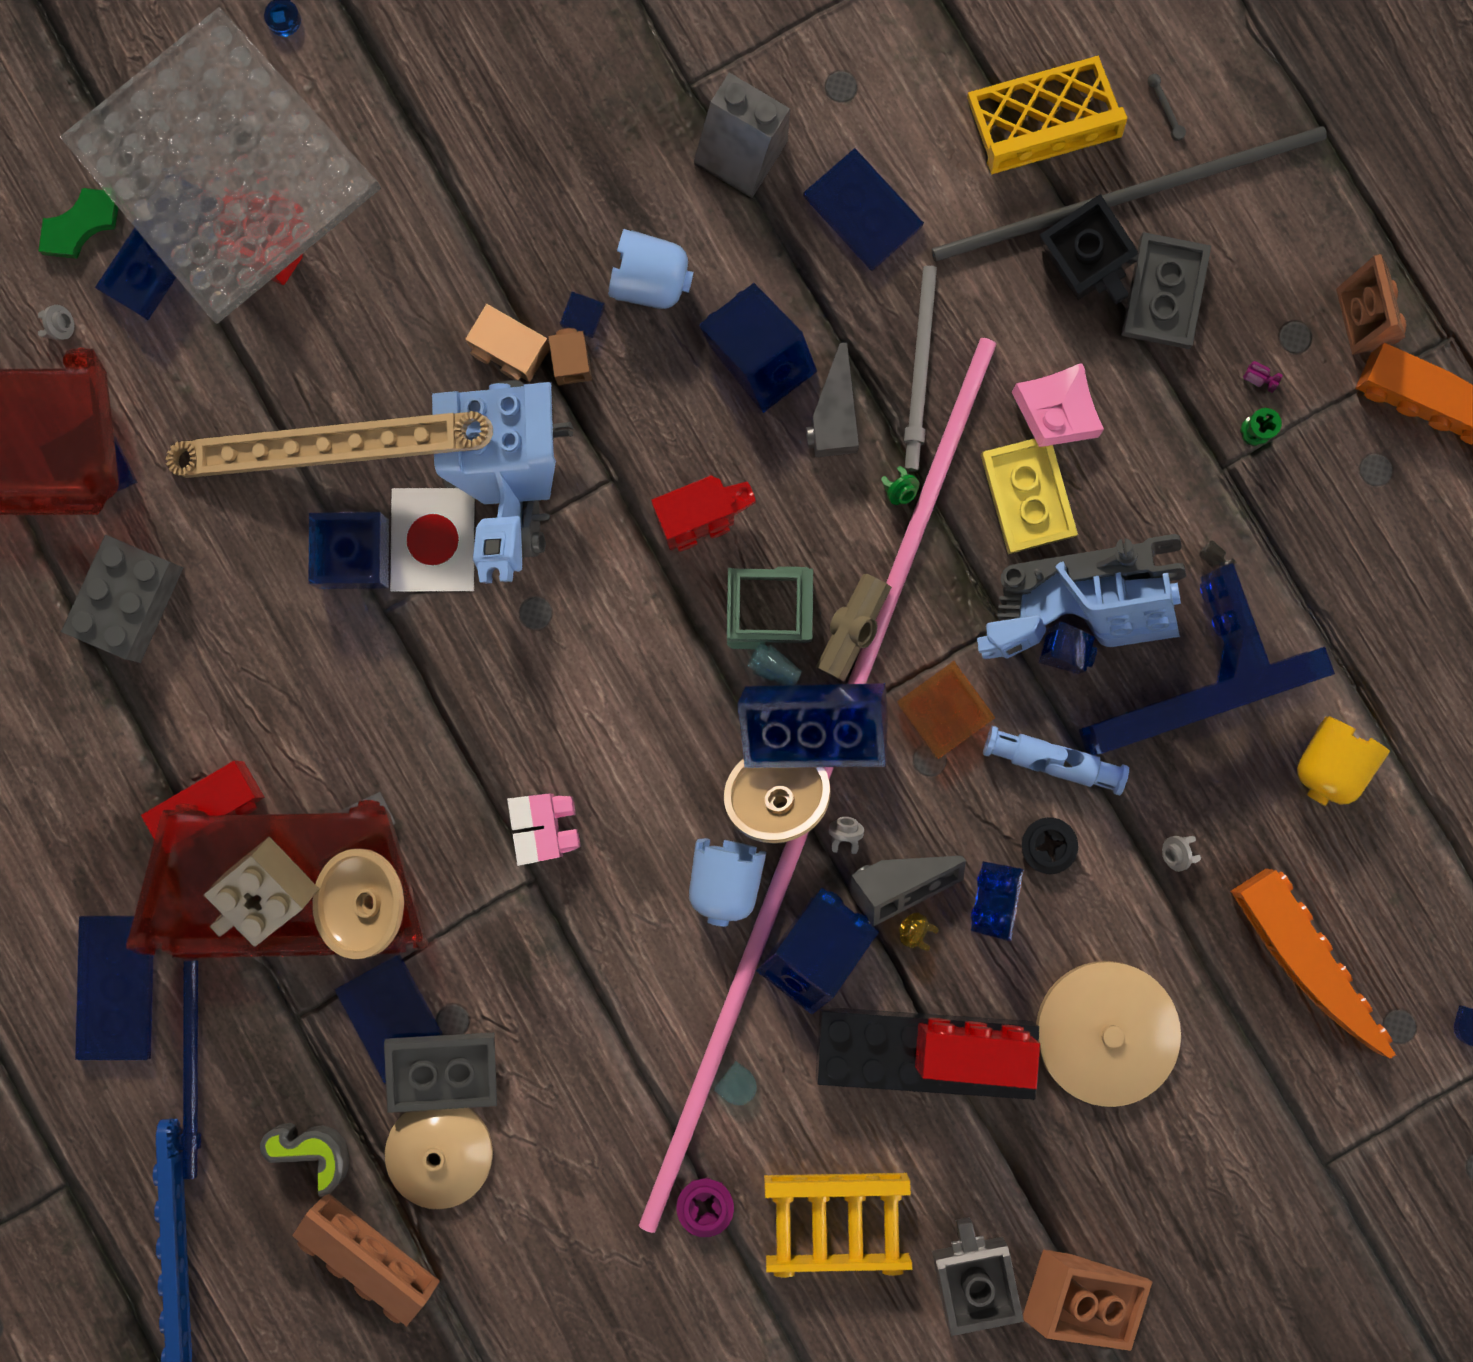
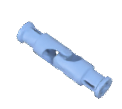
[983,726,1129,796]

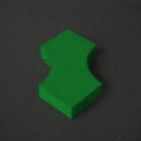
[38,188,120,259]

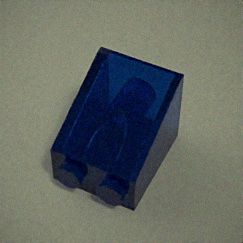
[699,283,817,413]
[756,888,879,1014]

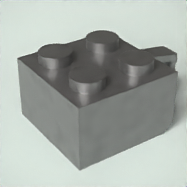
[932,1217,1024,1336]

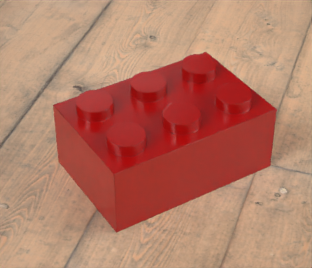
[915,1018,1040,1089]

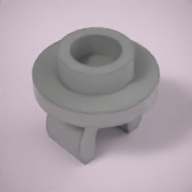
[38,305,74,340]
[829,817,864,854]
[1162,836,1201,872]

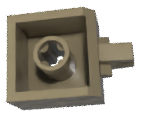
[204,837,319,947]

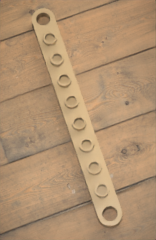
[166,411,493,478]

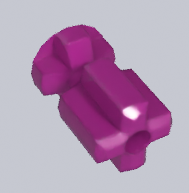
[1243,361,1283,393]

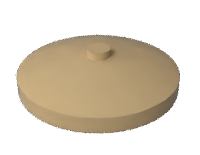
[1036,961,1181,1107]

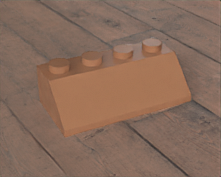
[292,1194,440,1327]

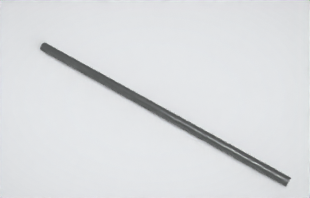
[932,126,1327,262]

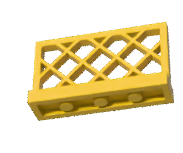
[967,55,1128,175]

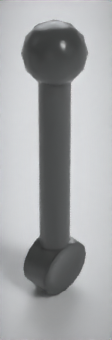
[1147,74,1186,141]

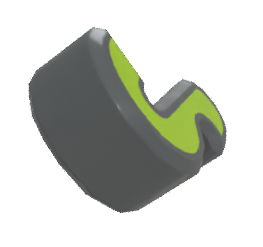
[260,1123,349,1197]

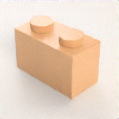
[465,304,550,382]

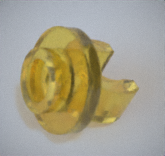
[899,913,939,951]

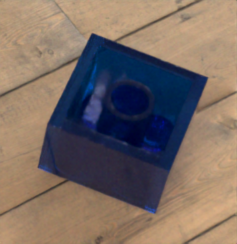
[308,512,389,589]

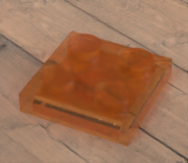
[896,661,995,759]

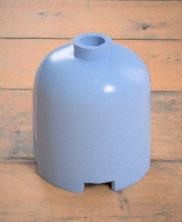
[608,229,694,309]
[689,838,766,927]

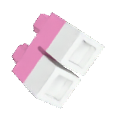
[507,793,581,866]

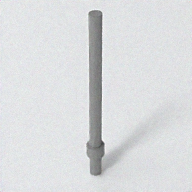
[904,266,937,472]

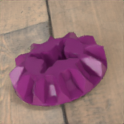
[676,1177,734,1237]

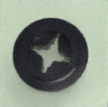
[1021,817,1078,874]

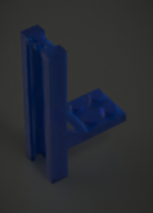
[1078,563,1335,755]

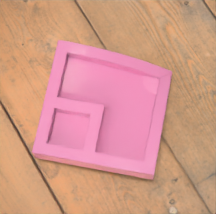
[1012,364,1104,447]

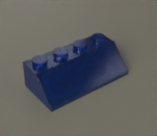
[738,683,888,768]

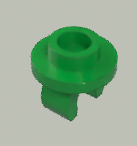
[881,466,920,505]

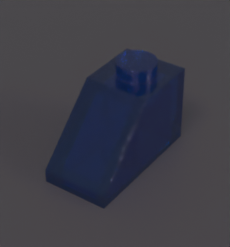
[1039,622,1097,674]

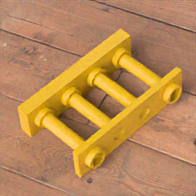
[764,1173,912,1278]

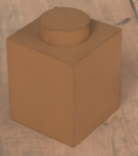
[548,328,592,386]

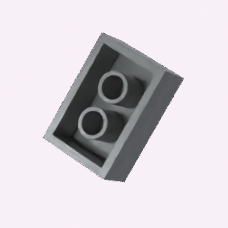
[61,534,183,663]

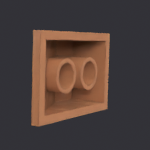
[1336,254,1406,355]
[1023,1249,1152,1351]

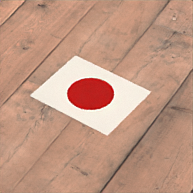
[390,488,475,591]

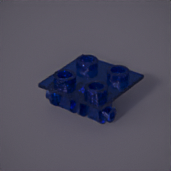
[971,861,1024,941]

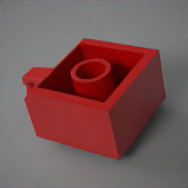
[651,476,756,552]

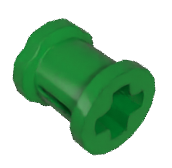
[1240,408,1282,446]

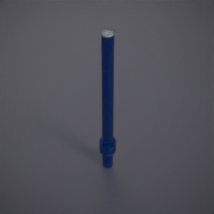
[179,960,201,1179]

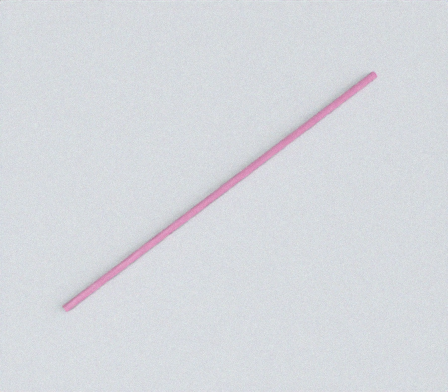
[639,338,996,1233]

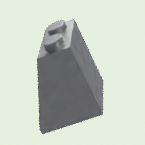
[694,72,790,198]

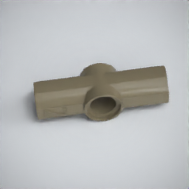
[816,574,892,681]

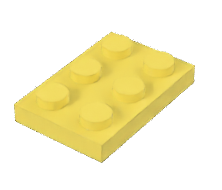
[981,438,1078,554]

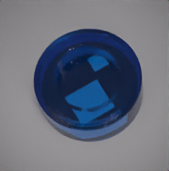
[264,0,301,36]

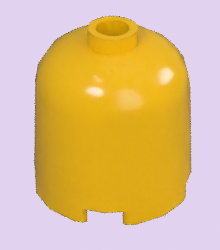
[1297,716,1390,806]

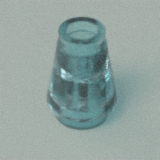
[747,643,802,688]

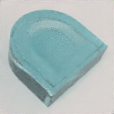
[714,1060,757,1105]

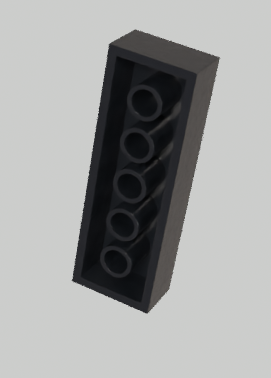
[816,1006,1039,1100]

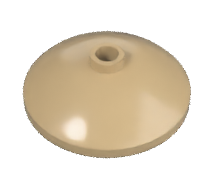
[724,745,831,843]
[313,849,404,959]
[385,1108,493,1209]

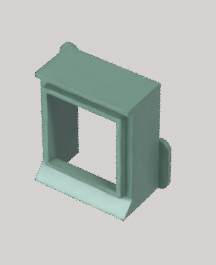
[727,566,813,650]

